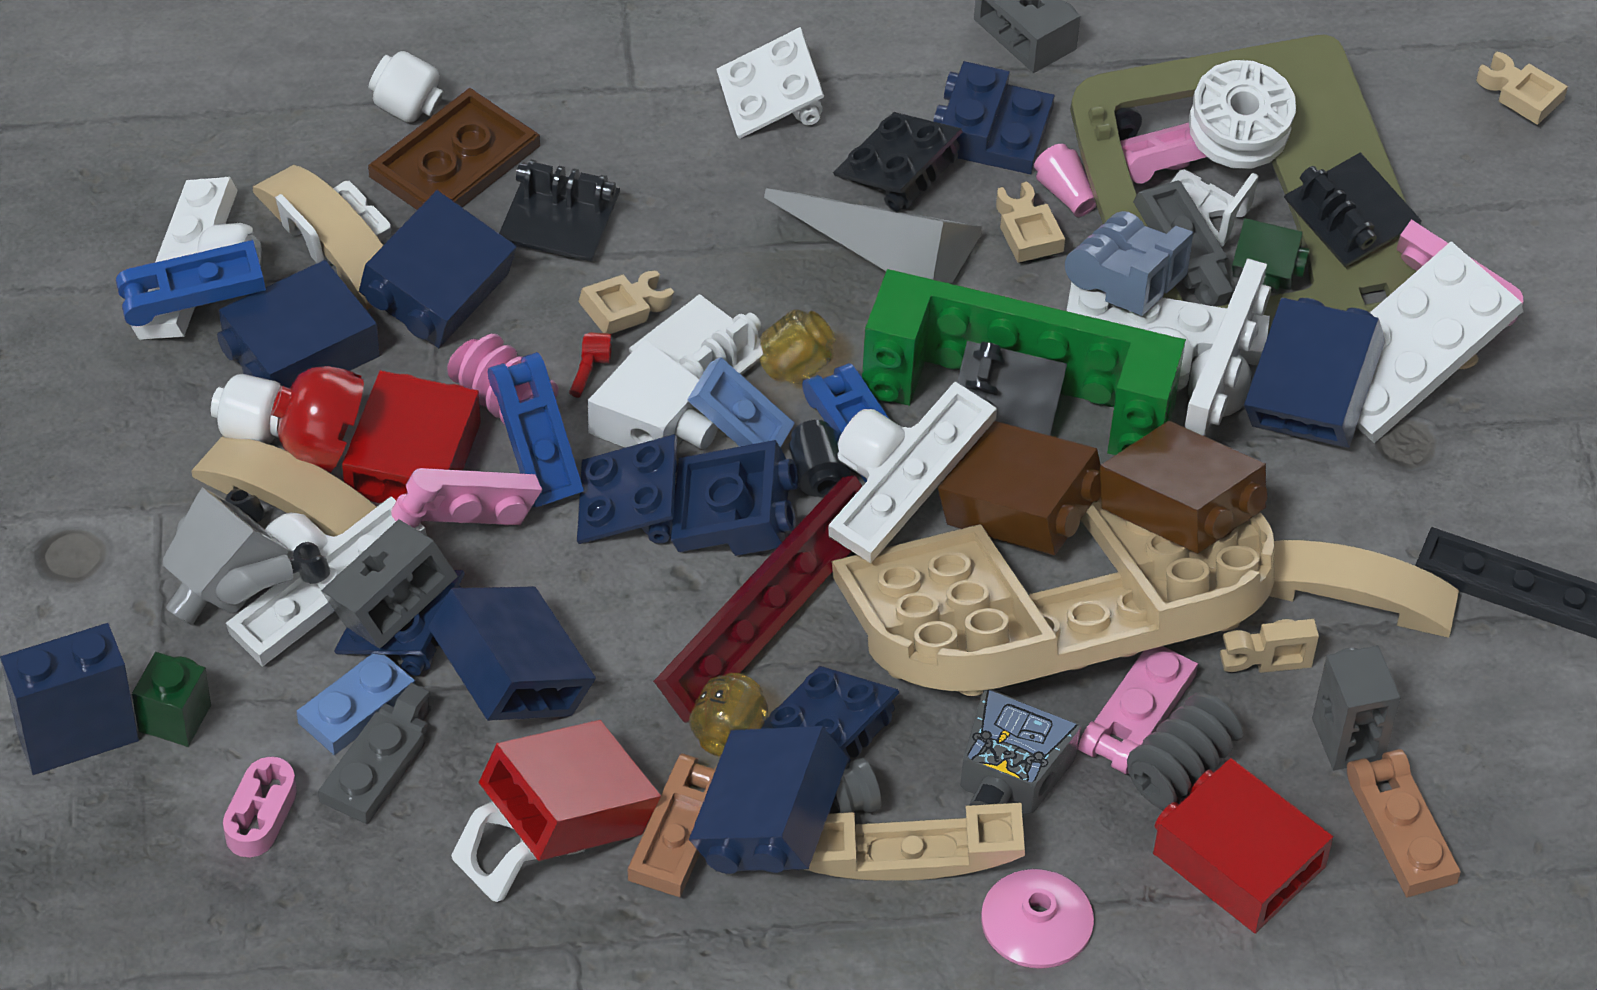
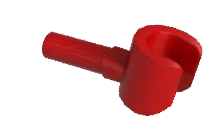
[569,332,612,398]

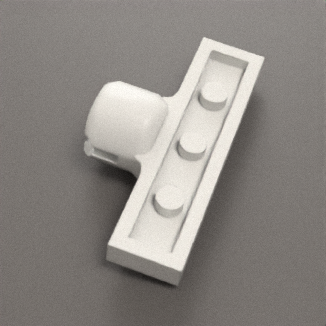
[131,177,262,340]
[1185,259,1271,436]
[1066,282,1270,392]
[828,382,997,563]
[226,497,427,667]

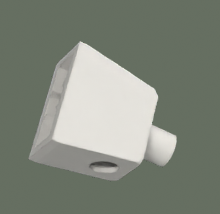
[588,339,718,450]

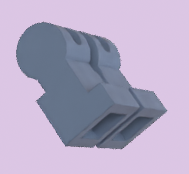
[1065,211,1194,316]

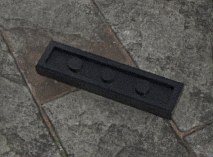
[1415,527,1597,639]

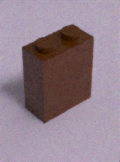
[938,421,1101,555]
[1100,421,1268,554]

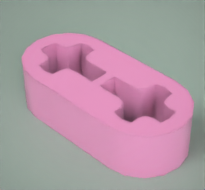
[223,757,297,858]

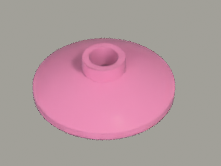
[981,869,1094,969]

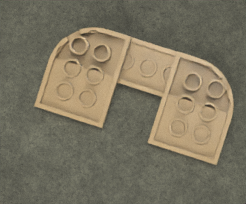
[832,498,1274,696]

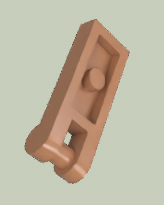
[1347,749,1461,898]
[628,753,717,897]

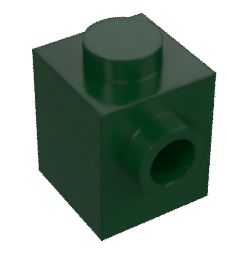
[1232,218,1310,293]
[132,652,211,747]

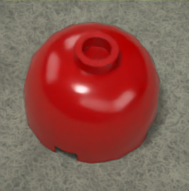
[271,366,364,473]

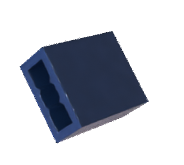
[358,190,517,349]
[217,260,380,388]
[1244,297,1385,448]
[428,586,596,721]
[0,623,139,775]
[689,726,849,874]

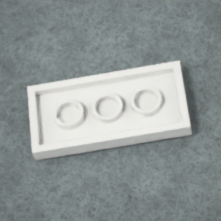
[1356,242,1523,443]

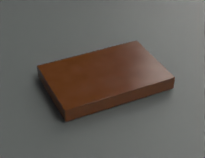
[368,88,540,210]

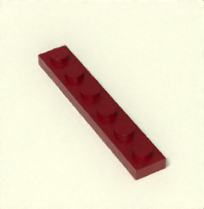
[653,475,862,722]

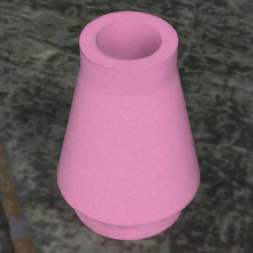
[1034,143,1096,217]

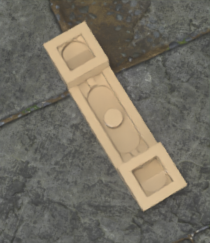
[253,165,383,310]
[192,436,377,537]
[1269,540,1459,638]
[804,803,1025,881]

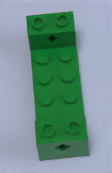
[862,269,1186,455]

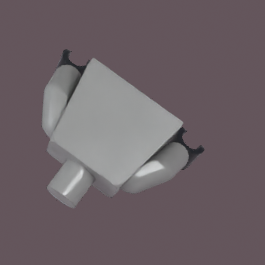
[163,487,330,625]

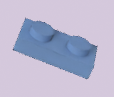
[687,357,795,447]
[297,653,415,755]

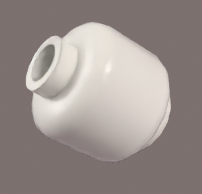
[368,51,444,123]
[211,374,281,444]

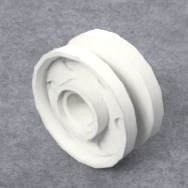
[1189,60,1296,169]

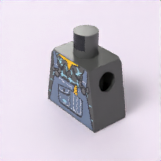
[960,689,1081,814]

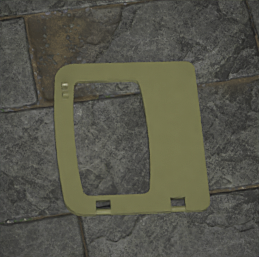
[1070,35,1417,337]

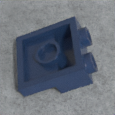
[933,61,1055,175]
[671,440,799,556]

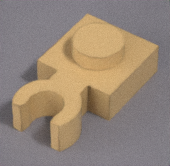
[1476,52,1568,125]
[996,182,1065,263]
[578,271,674,334]
[1220,619,1319,673]

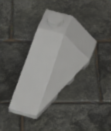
[764,188,982,283]

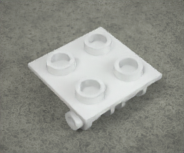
[716,27,824,139]
[629,294,772,379]

